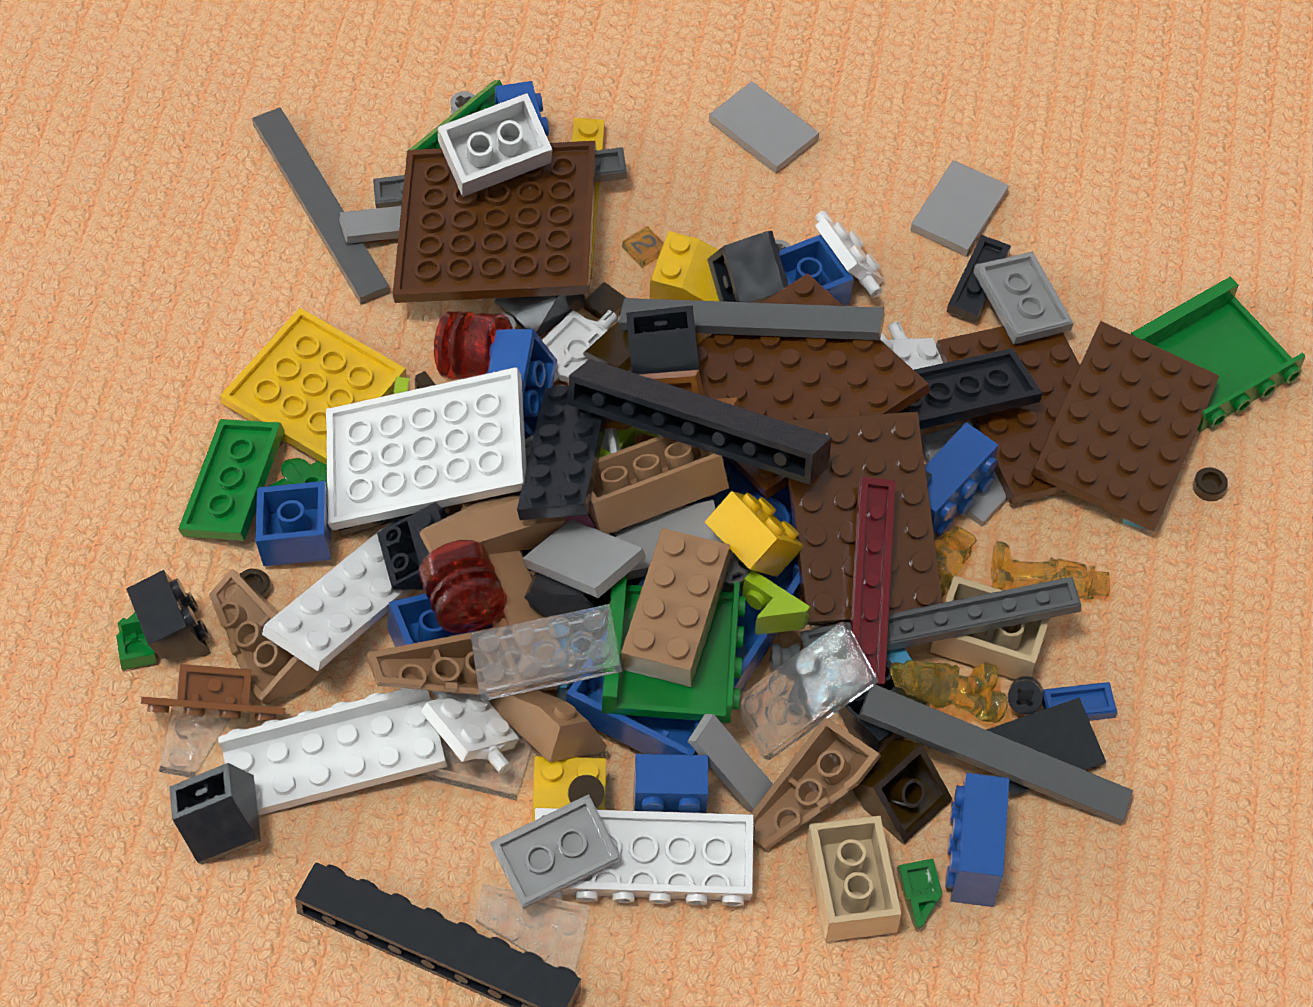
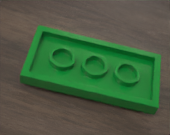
[178,419,285,541]

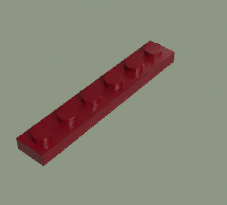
[847,477,896,687]

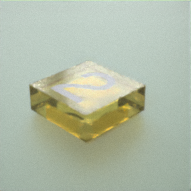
[622,226,664,268]

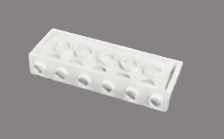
[218,688,447,816]
[535,808,753,906]

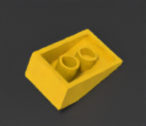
[649,231,719,301]
[532,756,606,822]

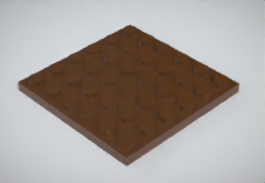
[393,141,597,303]
[697,273,930,499]

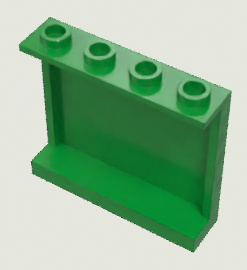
[1131,276,1306,432]
[602,574,746,723]

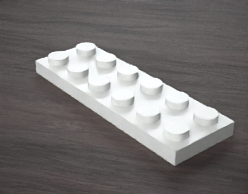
[262,522,413,671]

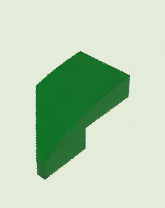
[116,612,157,670]
[896,858,942,929]

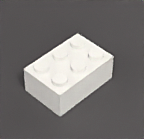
[438,93,552,197]

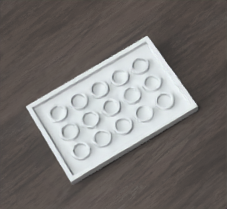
[326,367,526,530]

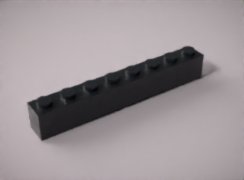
[568,359,832,485]
[295,862,581,1007]

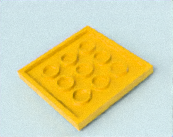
[220,307,406,465]

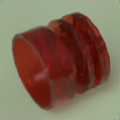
[434,311,513,380]
[418,540,507,633]

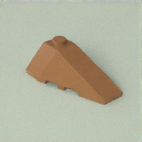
[420,491,566,561]
[209,569,329,703]
[366,627,524,696]
[484,690,607,762]
[750,717,881,850]

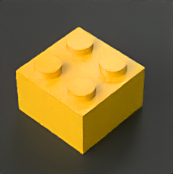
[705,491,804,577]

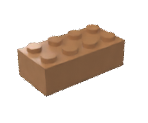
[588,436,729,534]
[621,528,730,687]

